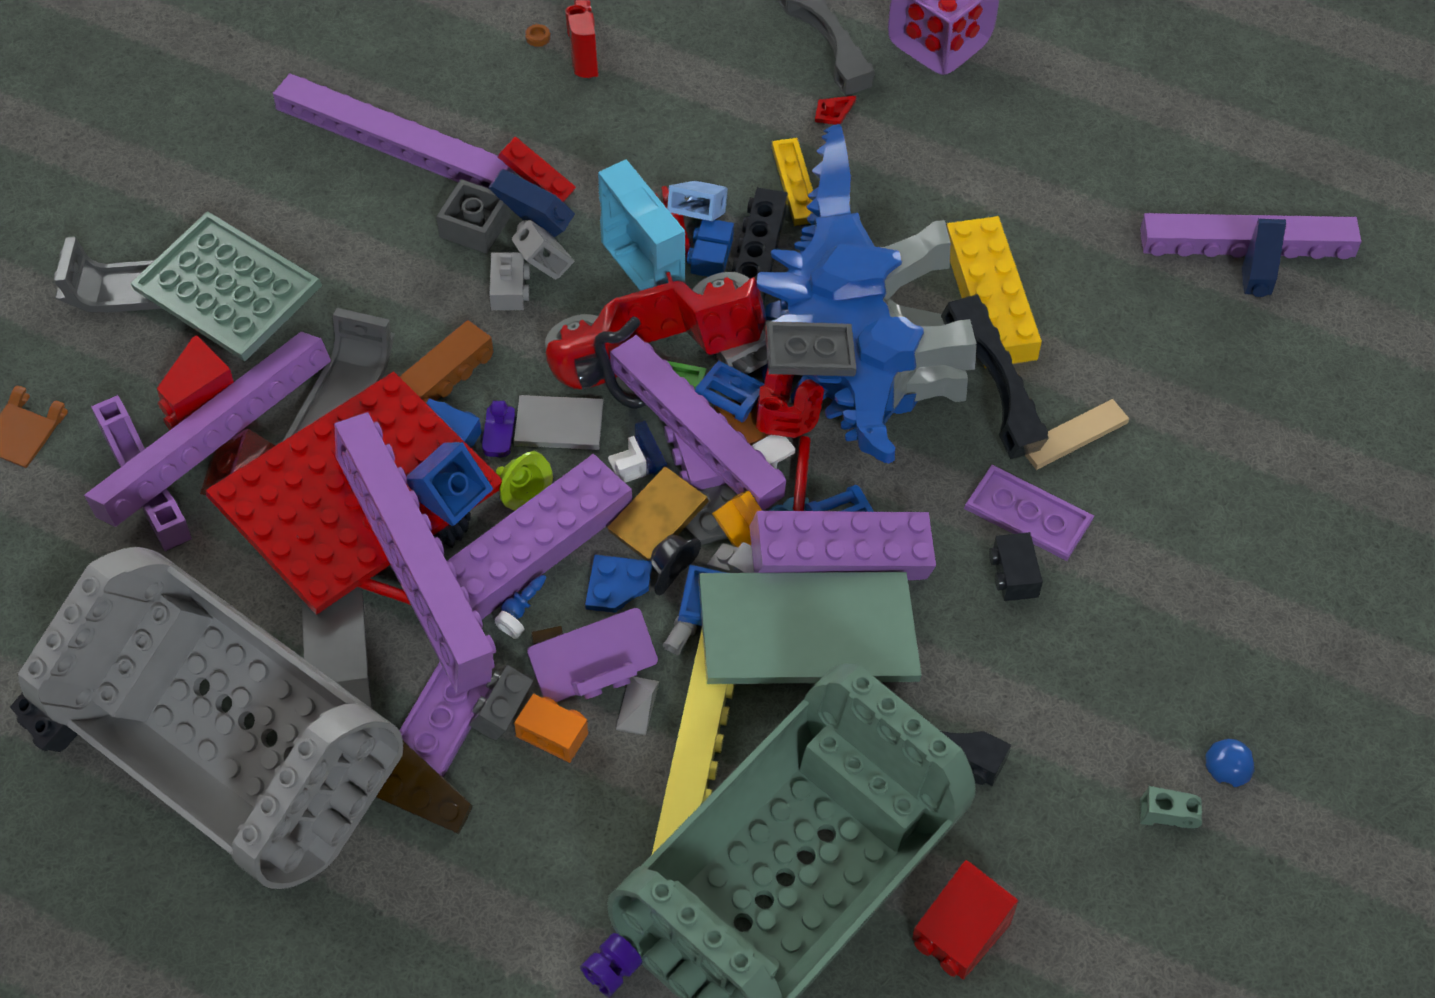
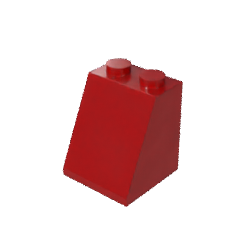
[157,335,234,430]
[912,860,1019,980]

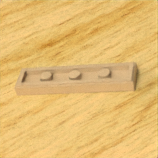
[1025,399,1129,470]

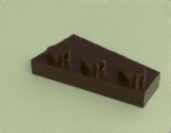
[376,741,473,834]

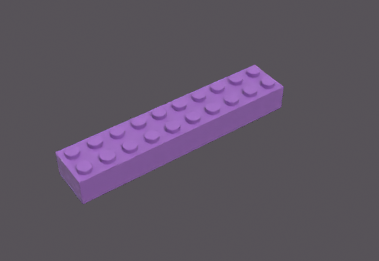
[334,412,496,694]

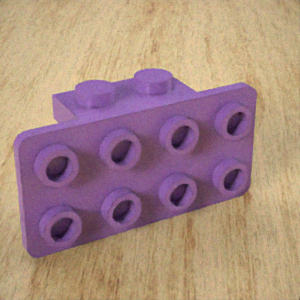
[527,608,658,702]

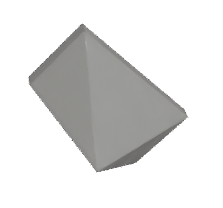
[616,676,659,736]

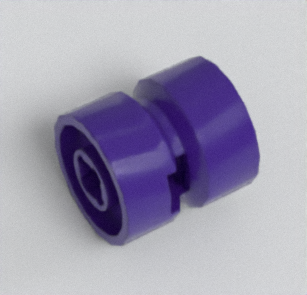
[580,933,643,997]

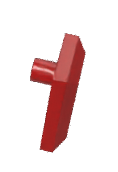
[815,96,856,125]

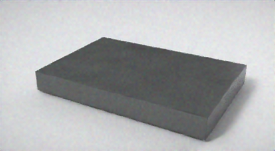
[765,321,857,376]

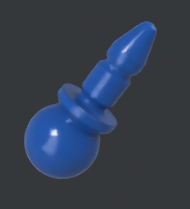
[501,575,546,619]

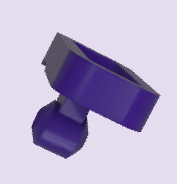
[482,400,515,457]

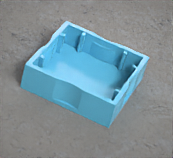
[598,159,685,291]

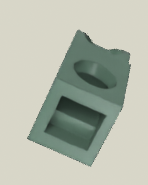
[1140,786,1202,829]

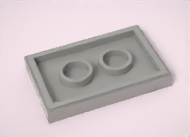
[514,395,604,450]

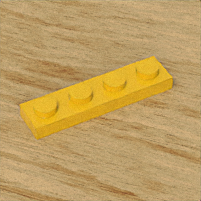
[772,138,813,226]

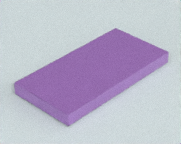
[964,465,1094,561]
[399,662,489,777]

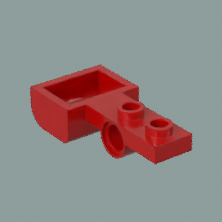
[565,0,598,78]

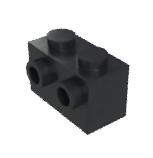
[989,532,1043,601]
[10,693,78,752]

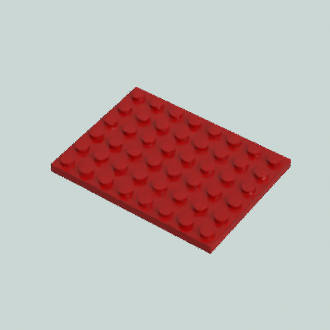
[206,371,502,615]

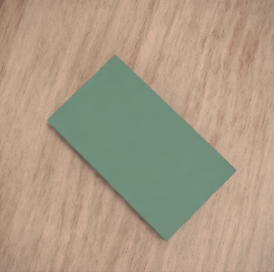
[698,572,922,684]

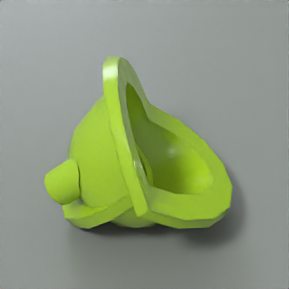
[496,451,553,511]

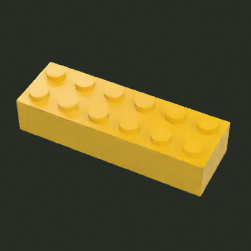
[946,216,1042,368]

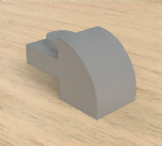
[707,542,754,573]

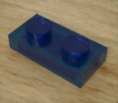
[634,421,667,477]

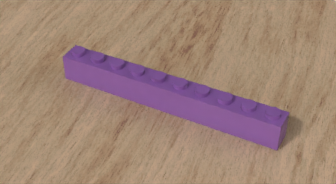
[273,74,514,188]
[84,332,331,527]

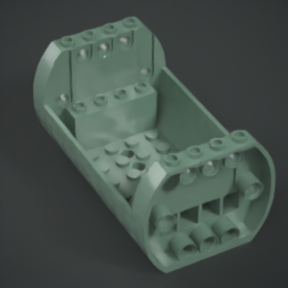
[607,664,975,998]

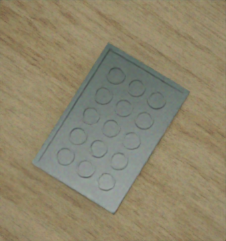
[130,211,322,362]

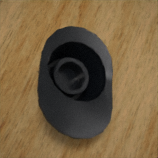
[651,534,701,595]

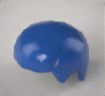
[1206,739,1254,787]

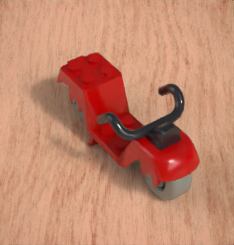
[545,272,766,409]

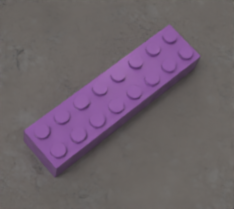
[447,454,632,620]

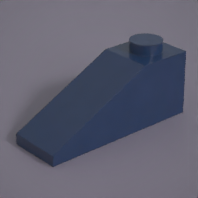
[488,169,575,237]
[1241,218,1286,297]

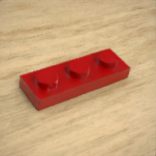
[498,136,576,202]

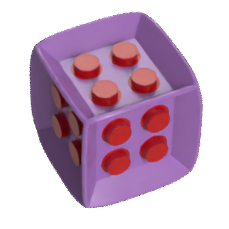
[888,0,999,75]

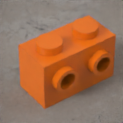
[514,694,588,763]

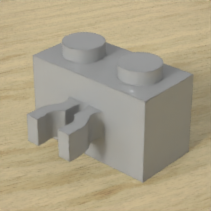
[489,252,530,310]

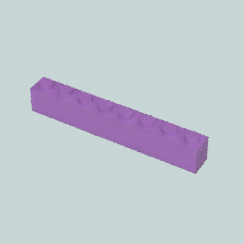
[1140,213,1361,259]
[610,335,786,511]

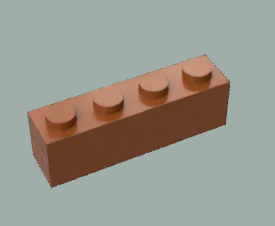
[400,320,493,403]

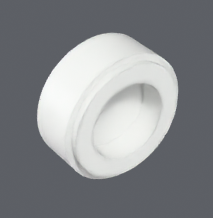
[494,611,525,639]

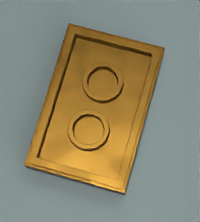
[607,466,709,561]

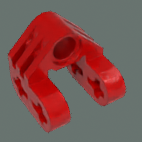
[756,369,824,438]

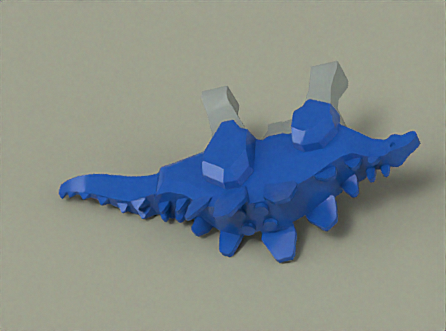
[757,124,976,463]

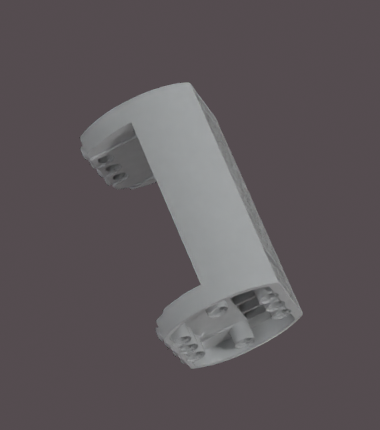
[18,547,403,889]

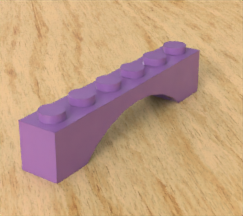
[91,395,192,551]

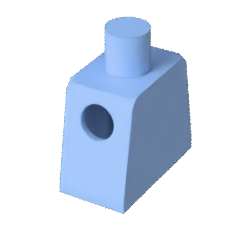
[667,181,727,221]

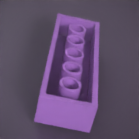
[749,511,936,580]

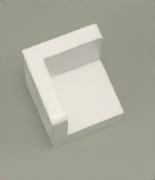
[752,435,795,469]
[608,436,647,483]

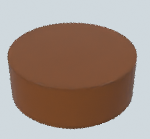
[525,24,551,47]

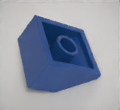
[406,442,493,526]

